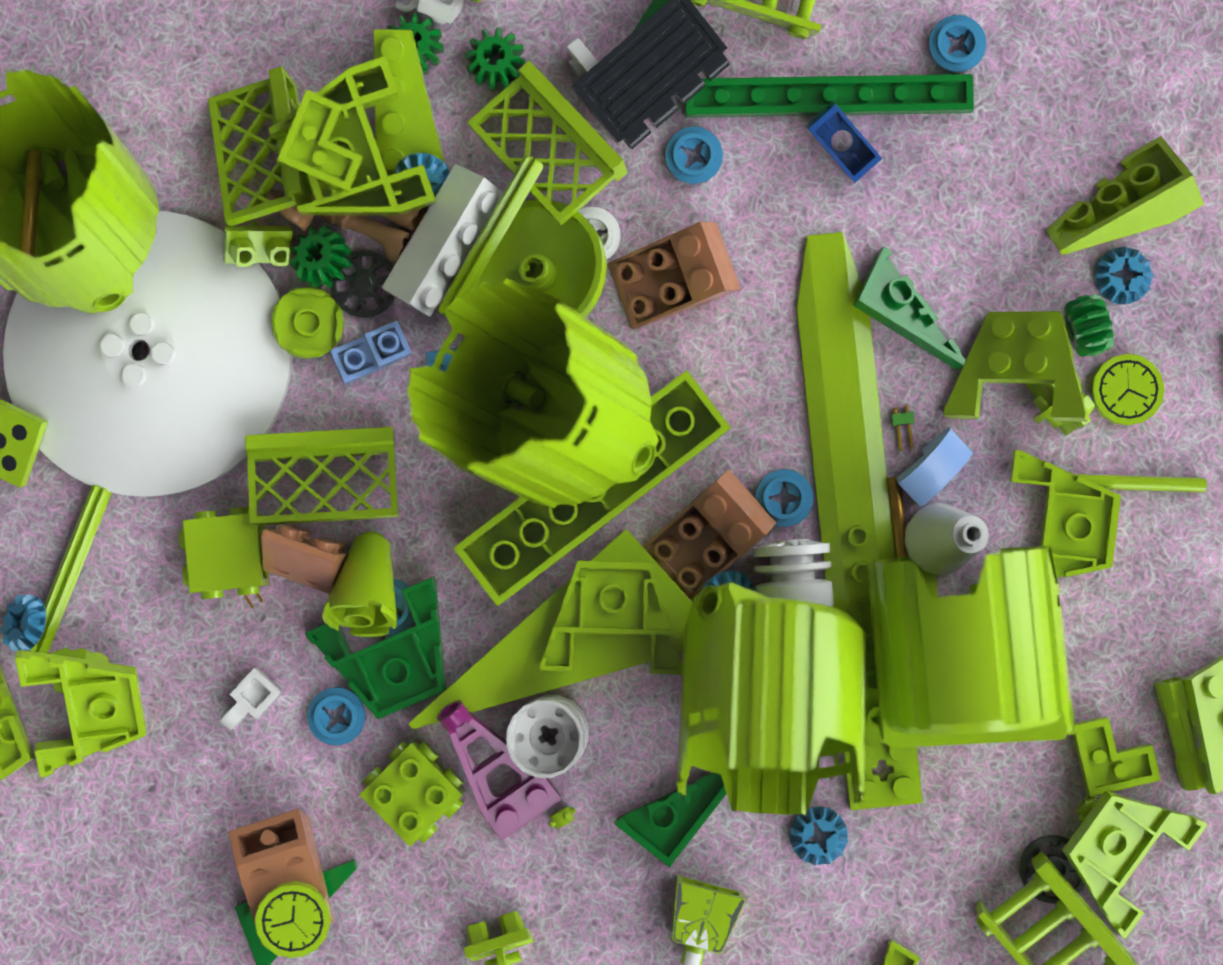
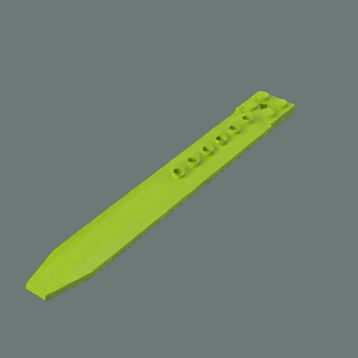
[796,232,923,810]

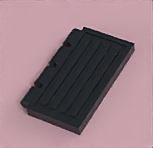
[570,0,730,150]

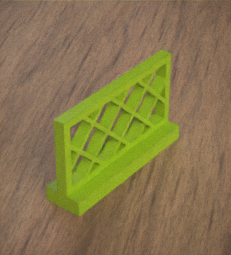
[467,60,628,226]
[208,66,315,226]
[245,427,399,526]

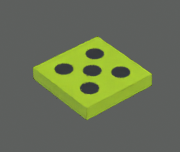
[0,399,48,488]

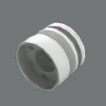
[753,539,834,606]
[506,694,589,778]

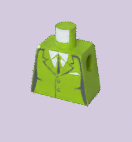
[671,875,745,965]

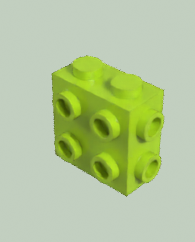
[179,507,270,600]
[359,739,466,847]

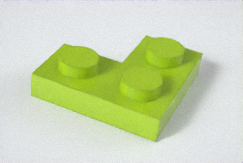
[277,89,363,192]
[1072,716,1161,797]

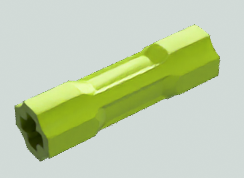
[1154,676,1208,791]

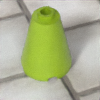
[322,531,397,637]

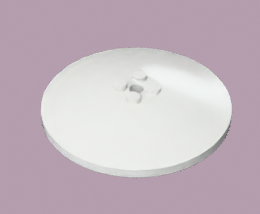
[3,211,292,497]

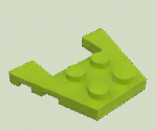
[943,311,1089,422]
[1009,449,1121,578]
[539,560,683,675]
[15,650,147,777]
[1183,655,1223,794]
[1062,791,1208,939]

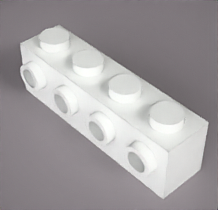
[382,164,503,317]

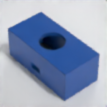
[805,102,883,183]

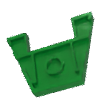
[305,577,446,719]

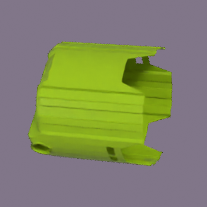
[0,69,159,314]
[408,278,659,507]
[868,546,1075,748]
[676,583,866,815]

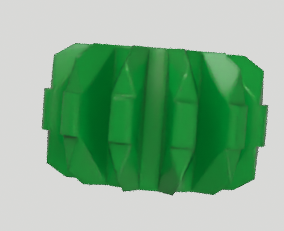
[387,13,444,75]
[465,27,526,91]
[289,226,352,289]
[1064,294,1115,357]

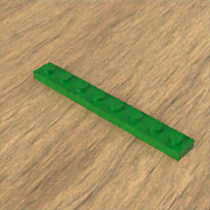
[685,74,974,118]

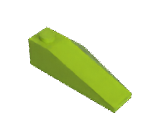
[1046,136,1204,255]

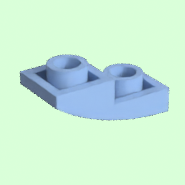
[329,321,412,385]
[896,427,973,507]

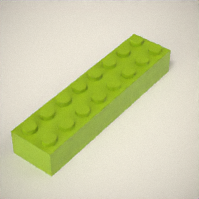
[453,370,731,607]

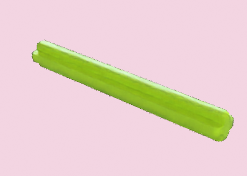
[437,155,543,317]
[30,485,112,654]

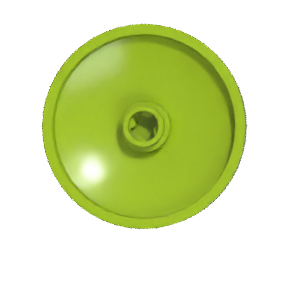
[469,199,607,317]

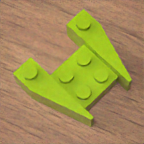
[269,56,436,215]

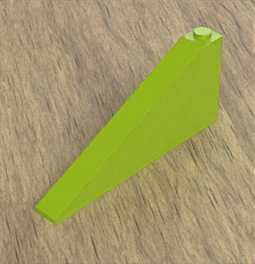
[409,529,693,729]

